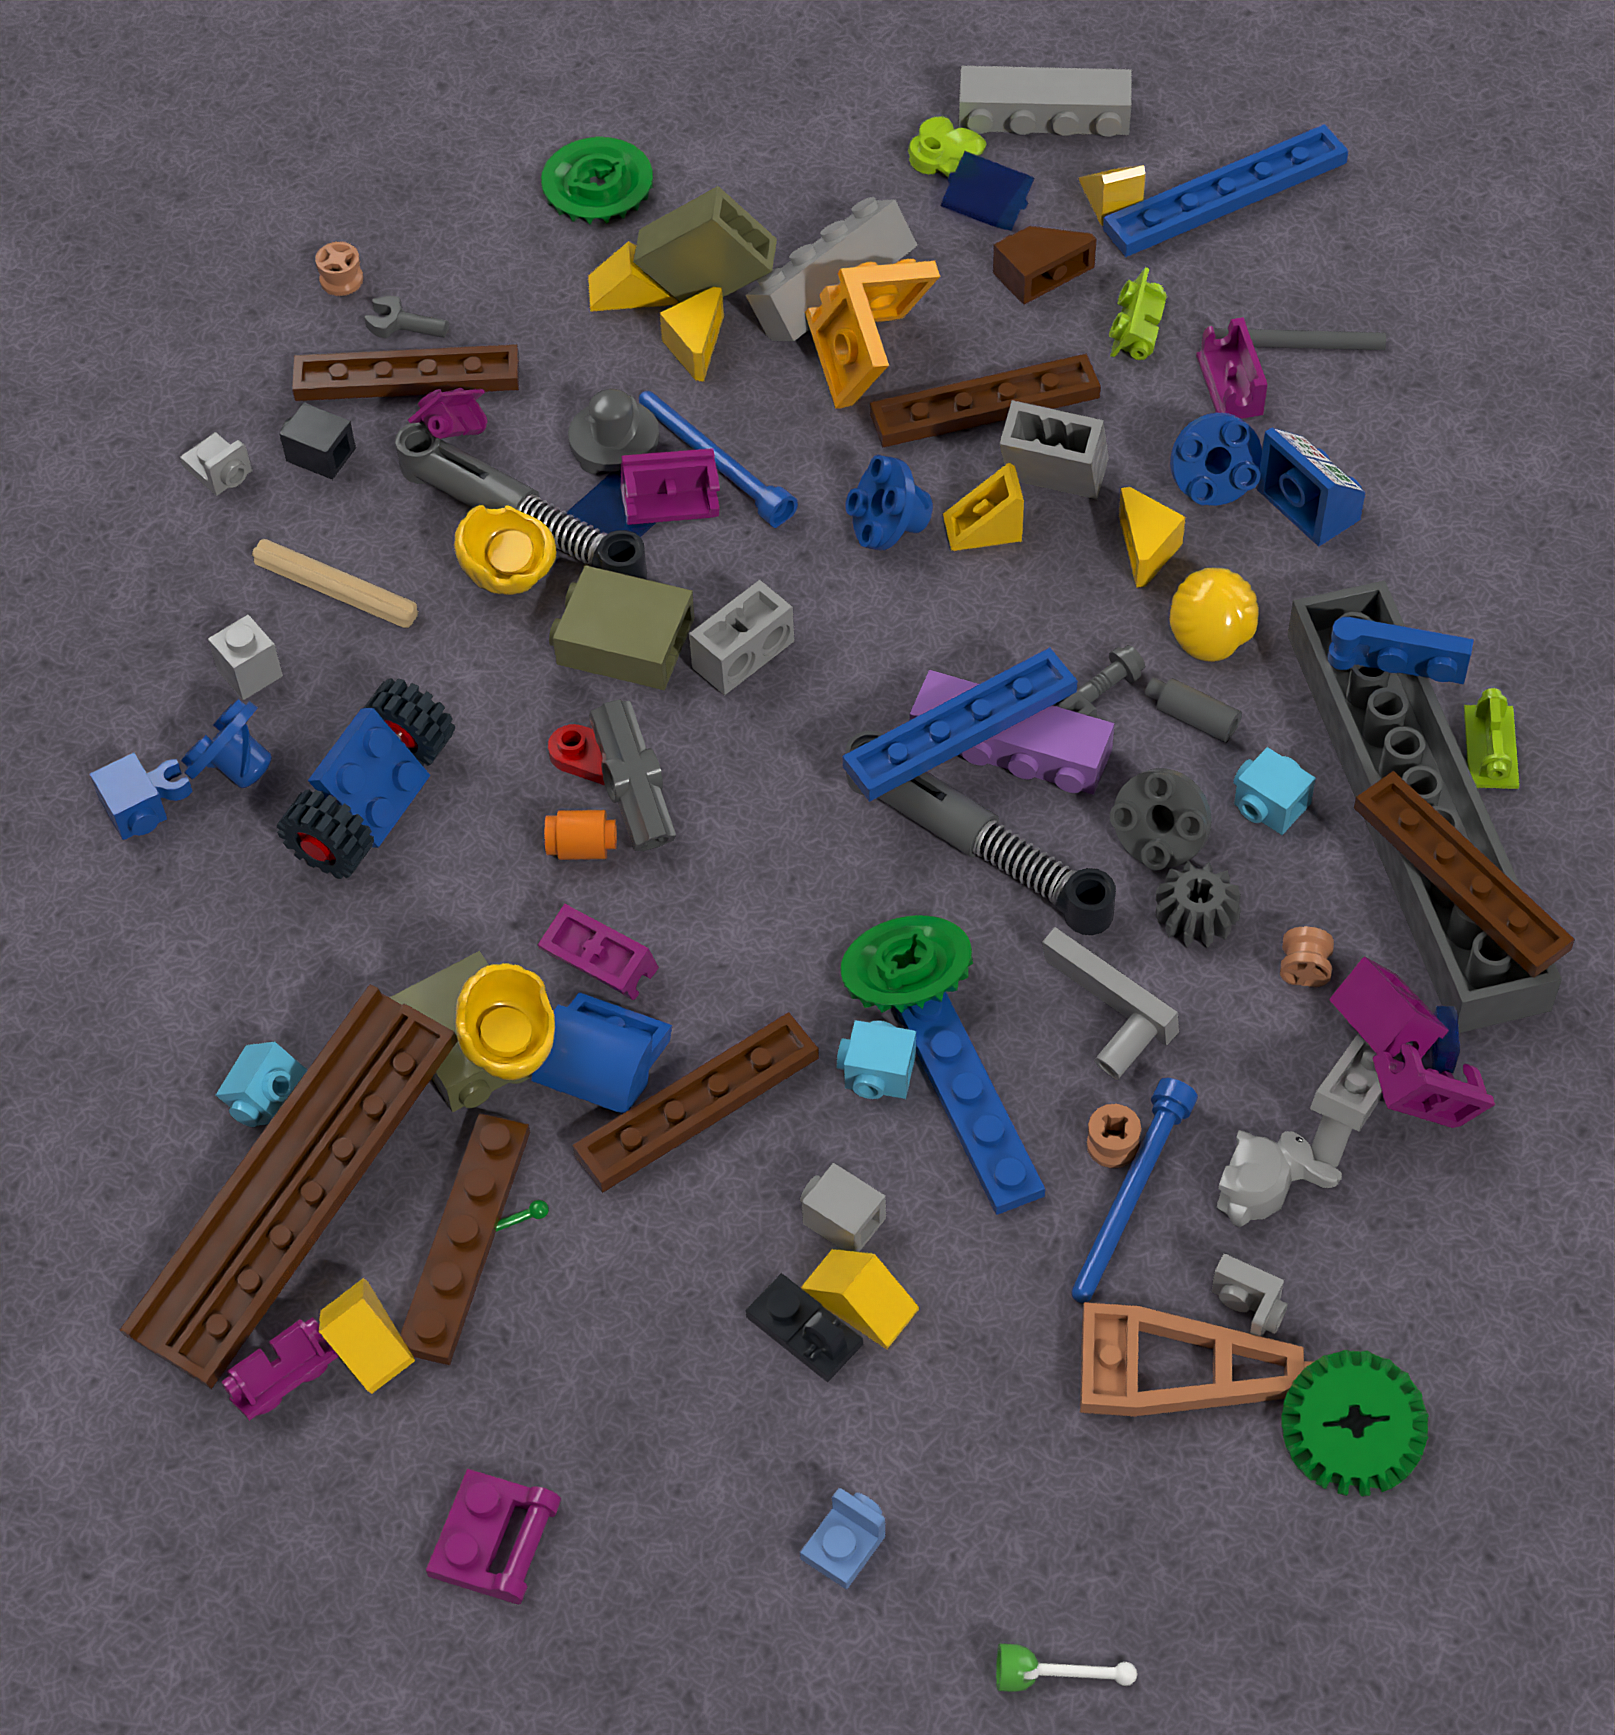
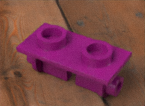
[408,388,487,438]
[221,1317,339,1421]

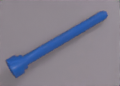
[638,391,798,528]
[1072,1078,1198,1303]

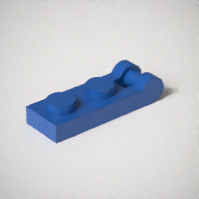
[1328,617,1474,684]

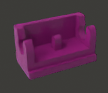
[1196,317,1268,419]
[621,448,720,525]
[537,903,659,1000]
[1329,956,1449,1062]
[1372,1043,1495,1128]

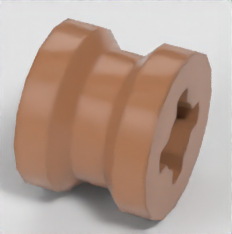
[315,242,363,296]
[1280,926,1334,987]
[1087,1104,1141,1168]

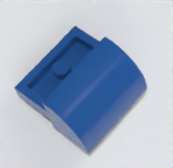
[532,992,672,1114]

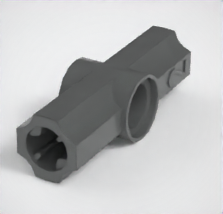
[589,699,676,852]

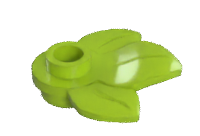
[908,117,987,181]

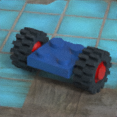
[276,678,455,879]

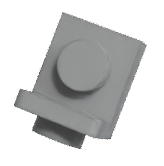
[180,432,252,496]
[1212,1253,1288,1337]

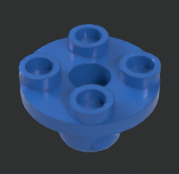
[1170,413,1262,506]
[845,455,933,551]
[180,699,272,788]

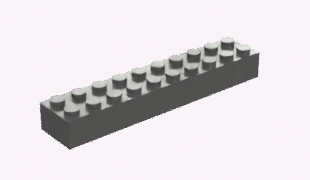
[1287,580,1562,1034]

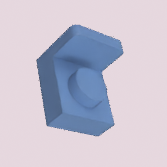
[800,1488,885,1590]

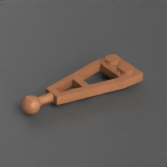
[1080,1303,1313,1416]

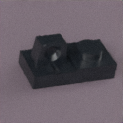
[745,1273,863,1383]

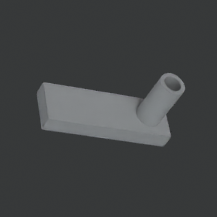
[1042,927,1179,1080]
[1310,1033,1412,1167]

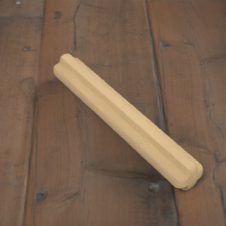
[252,539,418,628]

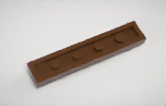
[292,344,519,401]
[870,353,1101,448]
[1354,771,1575,978]
[572,1012,819,1193]
[400,1114,530,1365]

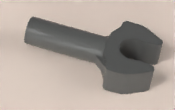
[364,295,449,338]

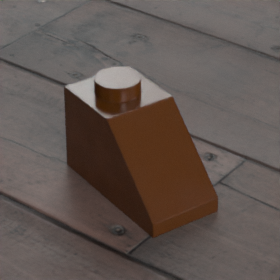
[993,226,1097,305]

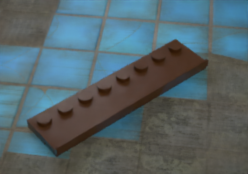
[119,984,458,1389]

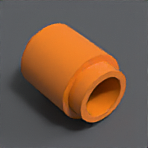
[544,810,617,860]

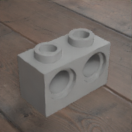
[689,580,794,696]

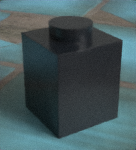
[280,403,356,480]

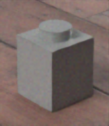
[208,615,283,700]
[800,1163,886,1252]

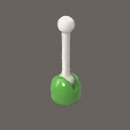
[996,1643,1137,1692]

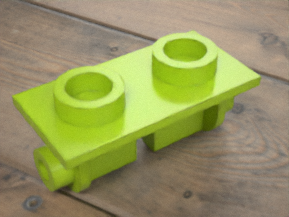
[1109,267,1167,360]
[1464,688,1519,789]

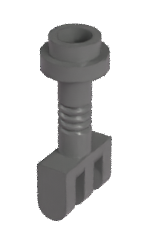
[1053,645,1145,718]

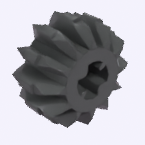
[1155,860,1241,948]

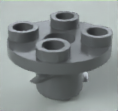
[568,389,660,474]
[1110,768,1212,870]

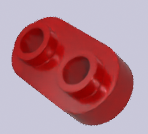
[548,724,605,785]

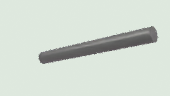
[1205,328,1386,351]

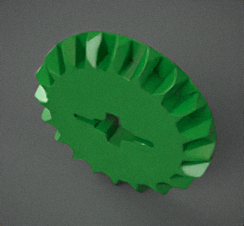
[541,137,653,225]
[841,915,973,1013]
[1281,1350,1429,1497]

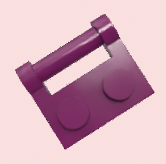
[426,1469,562,1605]

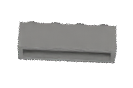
[959,66,1132,137]
[746,197,918,341]

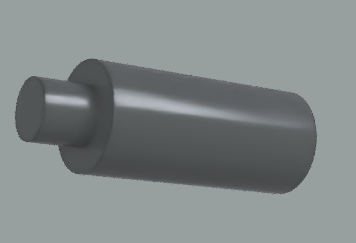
[1145,678,1242,743]

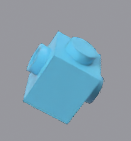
[1233,747,1316,835]
[837,1020,916,1099]
[216,1042,307,1127]

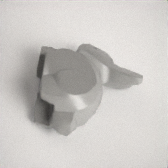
[1217,1130,1342,1228]

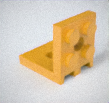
[805,259,940,409]

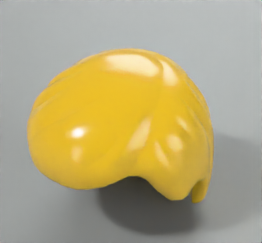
[454,505,556,595]
[1169,567,1259,662]
[456,963,555,1080]

